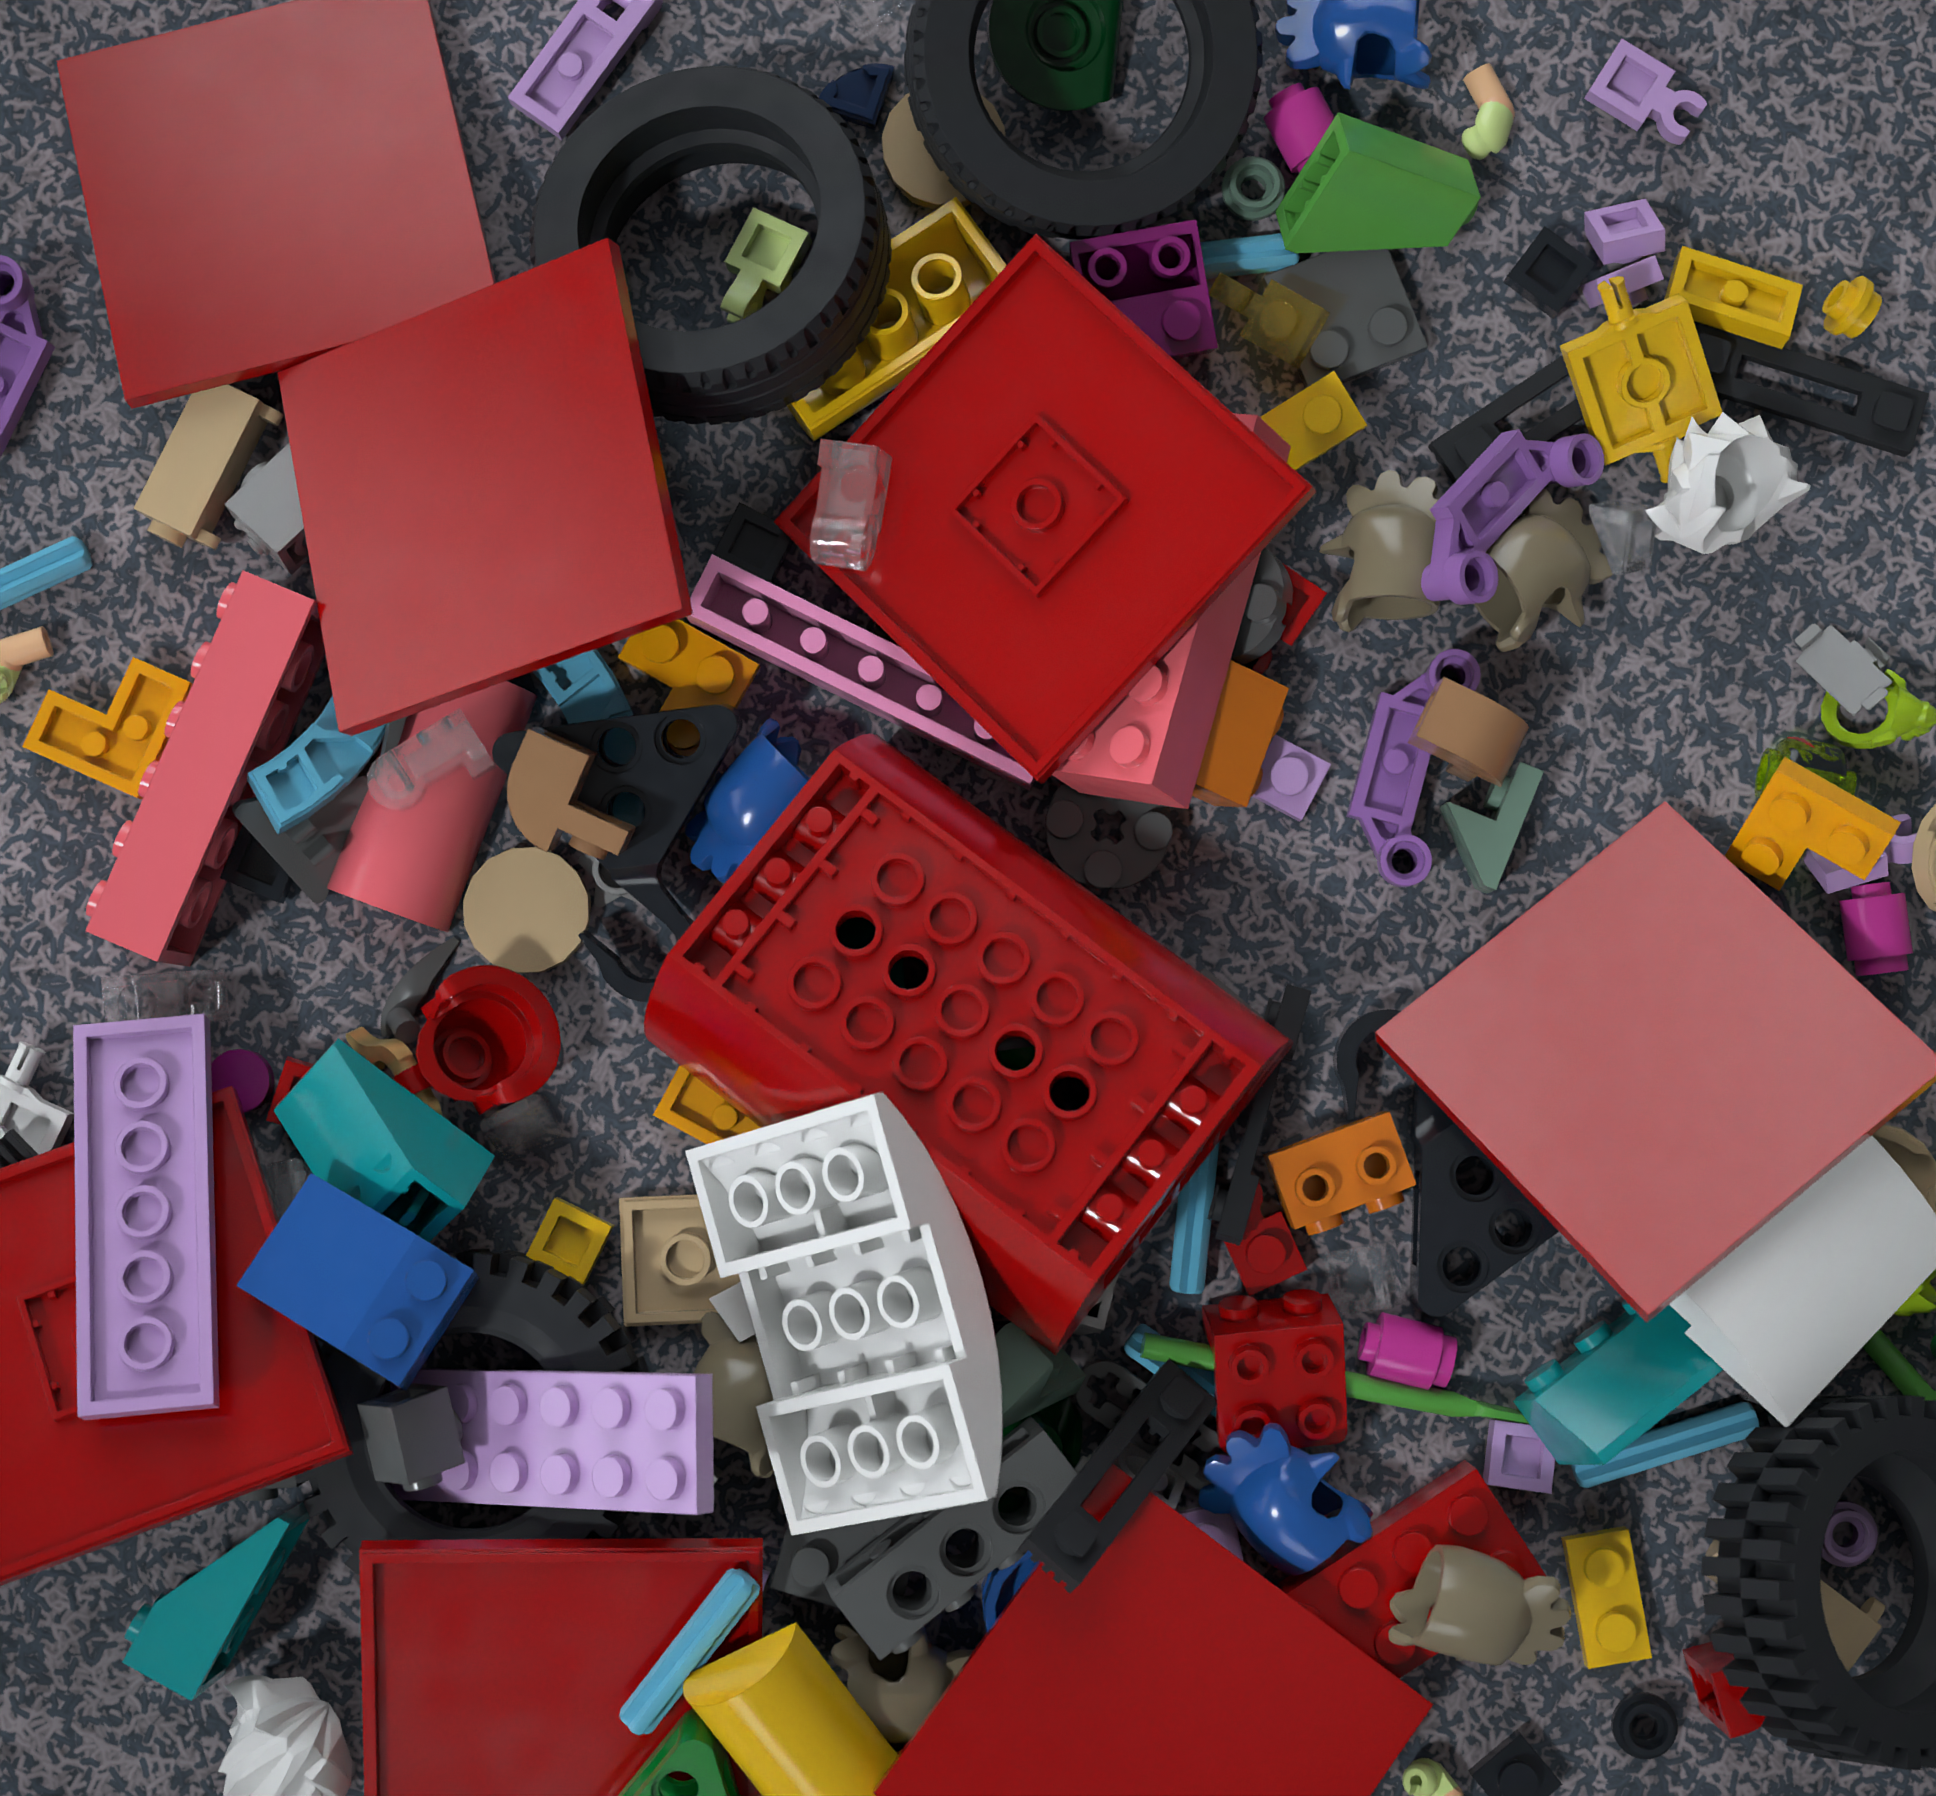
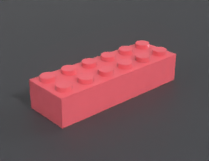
[1052,413,1291,809]
[85,570,325,967]

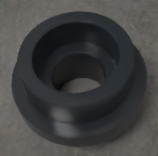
[1611,1692,1678,1759]

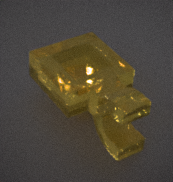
[1209,272,1330,369]

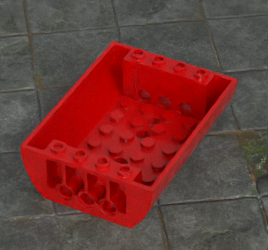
[644,734,1293,1356]

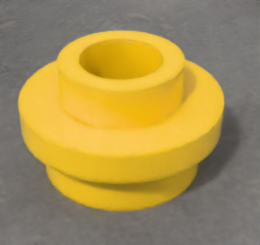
[1822,276,1882,338]

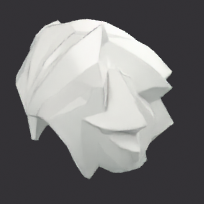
[1645,412,1810,554]
[218,1675,357,1796]

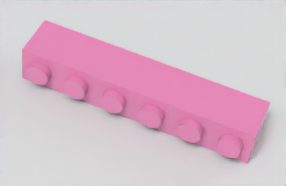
[686,554,1035,791]

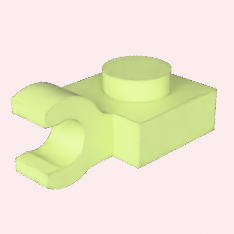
[720,207,812,323]

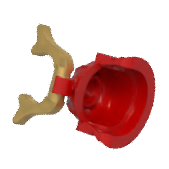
[346,965,561,1116]

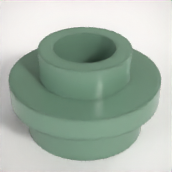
[1221,156,1285,221]

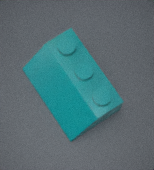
[1513,1300,1723,1465]

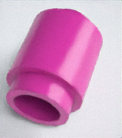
[1263,82,1335,173]
[1839,882,1913,976]
[1357,1312,1458,1390]

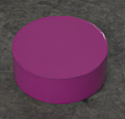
[211,1049,274,1113]

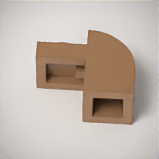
[1407,677,1529,787]
[507,726,636,860]

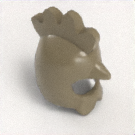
[1319,470,1441,632]
[1474,489,1615,652]
[693,1311,774,1478]
[1388,1544,1571,1666]
[831,1624,974,1744]

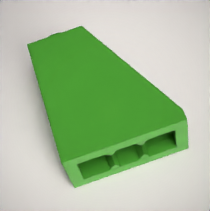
[1275,112,1481,253]

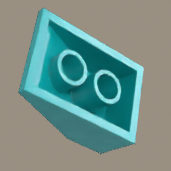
[122,1502,310,1701]

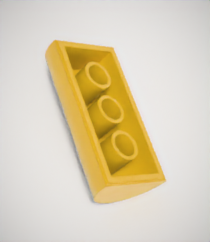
[787,197,1007,441]
[683,1622,898,1796]

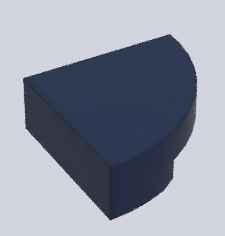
[818,63,895,130]

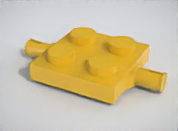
[1560,276,1722,483]

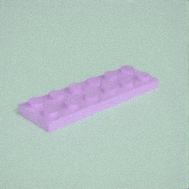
[73,1014,220,1420]
[390,1368,714,1515]

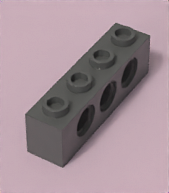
[823,1416,1077,1661]

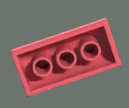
[327,681,537,932]

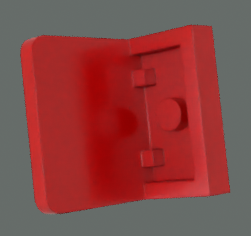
[1202,1289,1348,1454]

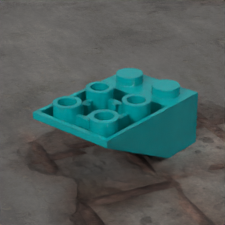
[273,1038,495,1242]

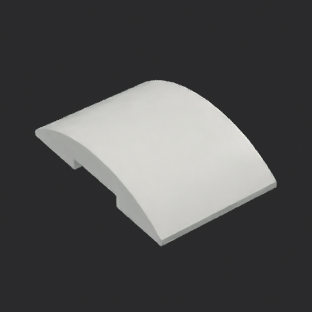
[685,1092,1003,1535]
[1669,1135,1936,1428]

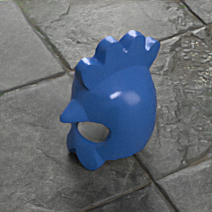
[1275,0,1432,90]
[685,718,810,883]
[1198,1423,1373,1576]

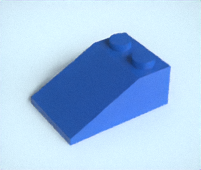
[236,1173,479,1391]

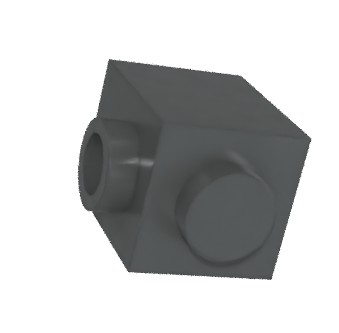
[357,1383,465,1491]

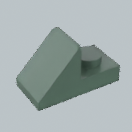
[1439,762,1544,894]
[995,1322,1086,1428]

